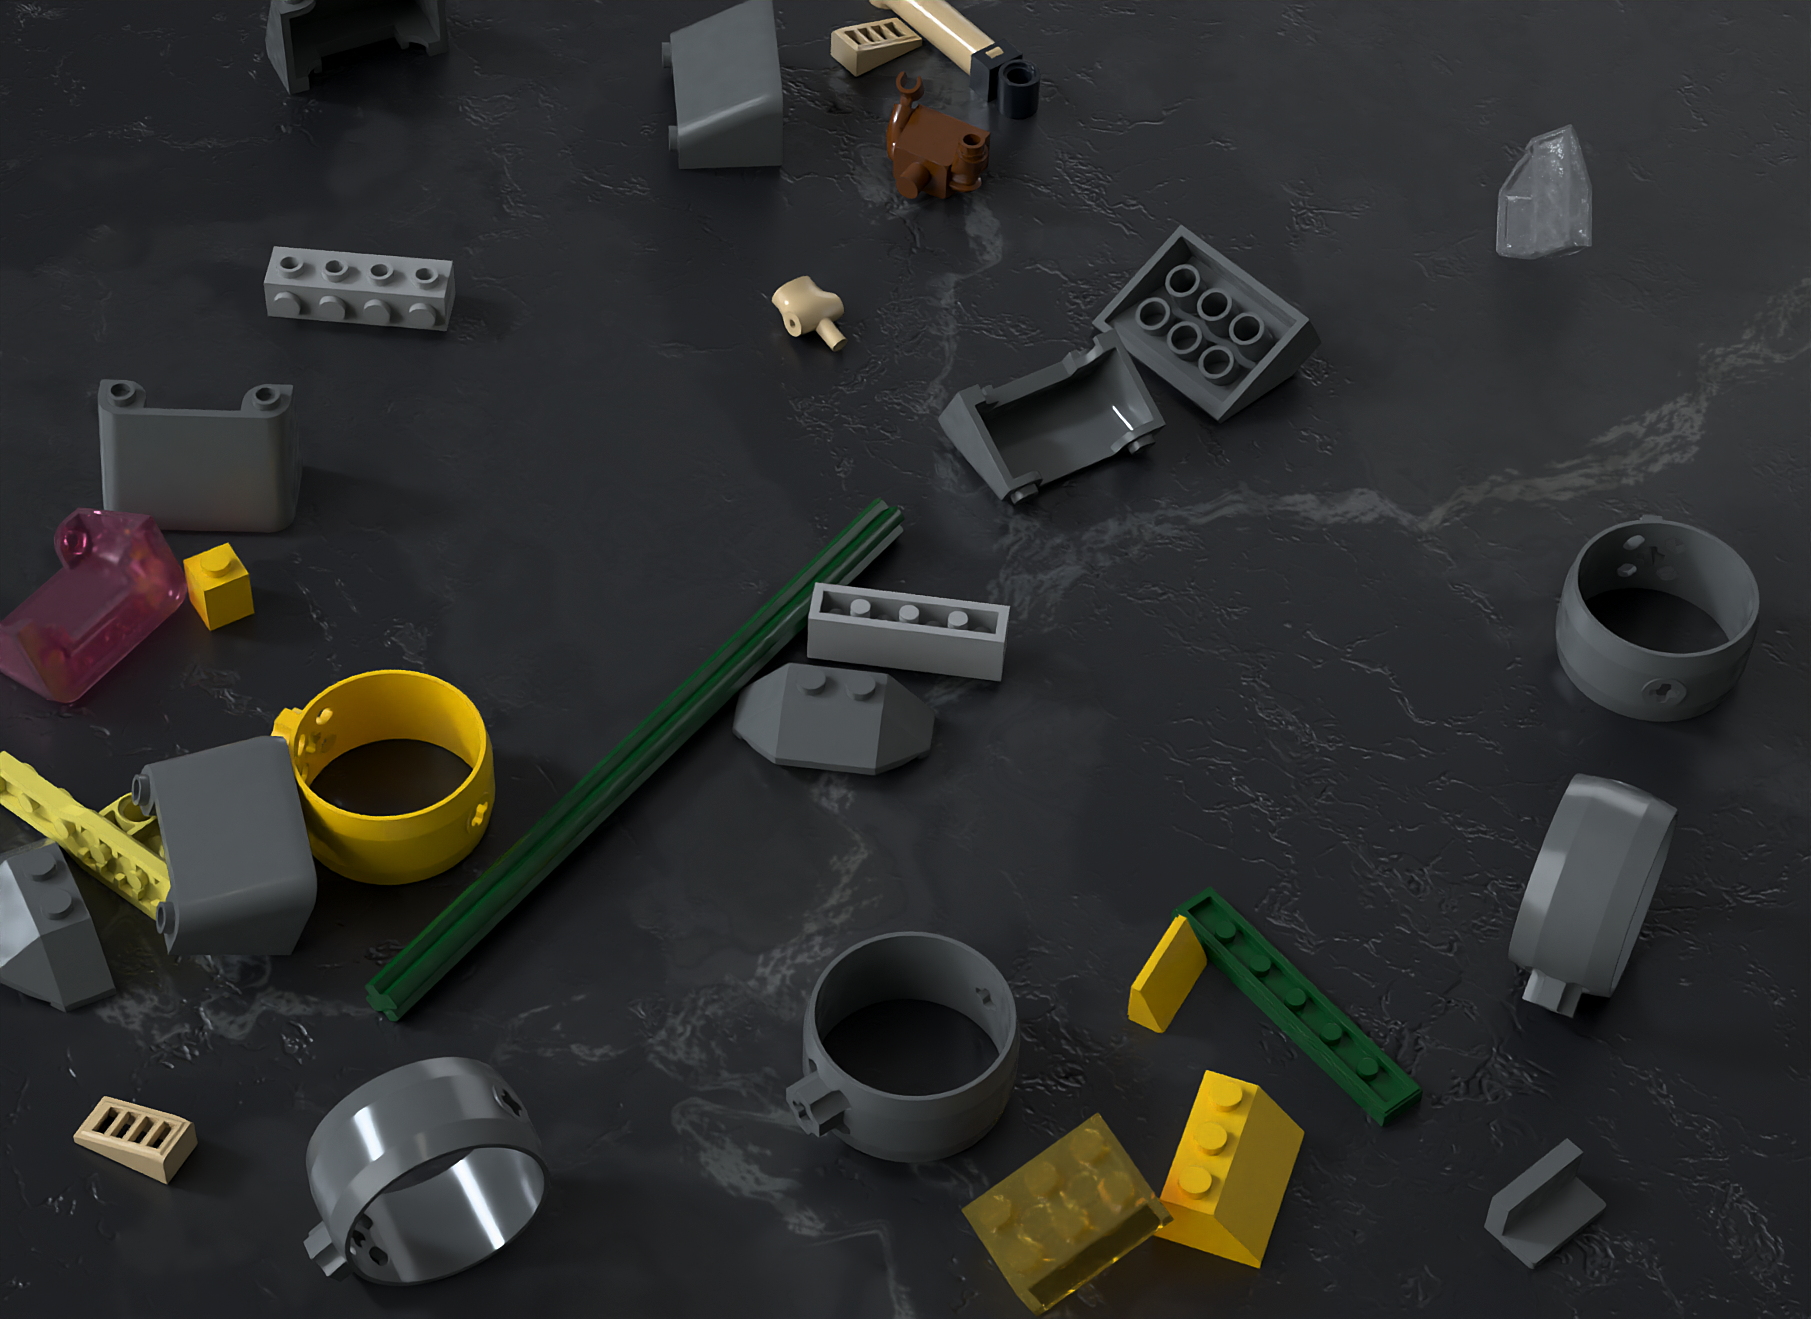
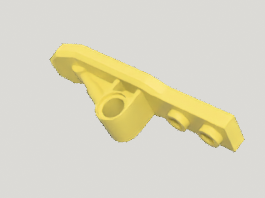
[0,751,171,921]

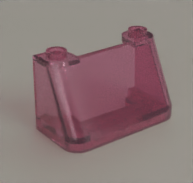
[0,507,187,703]

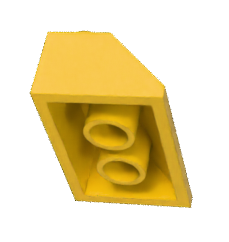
[1154,1070,1305,1269]

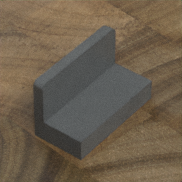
[1484,1138,1606,1269]

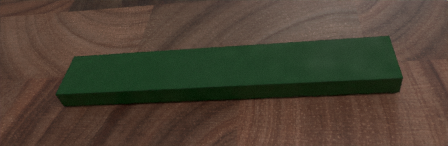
[1170,886,1423,1127]

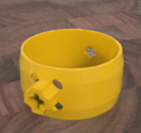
[271,670,495,885]

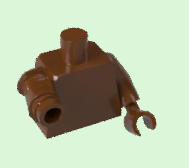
[886,71,991,199]

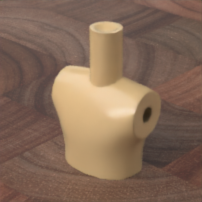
[772,276,847,352]

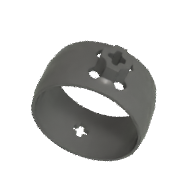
[1556,515,1760,722]
[1508,773,1679,1018]
[786,931,1020,1163]
[304,1057,550,1286]

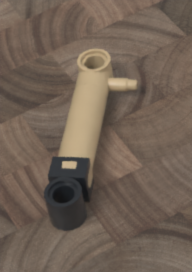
[869,0,1041,119]

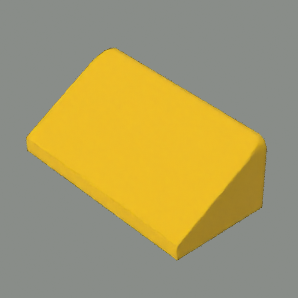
[1127,915,1207,1033]

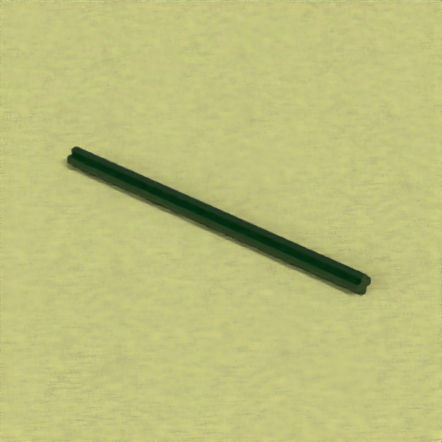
[364,498,904,1022]

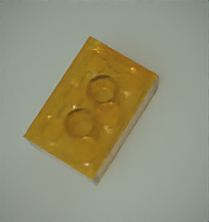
[962,1113,1174,1317]

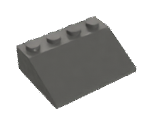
[1092,225,1322,424]

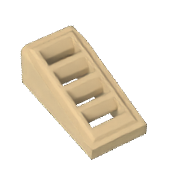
[831,17,922,77]
[73,1096,198,1184]

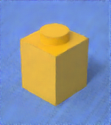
[183,543,255,631]

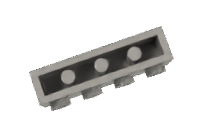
[264,246,455,331]
[807,582,1010,681]

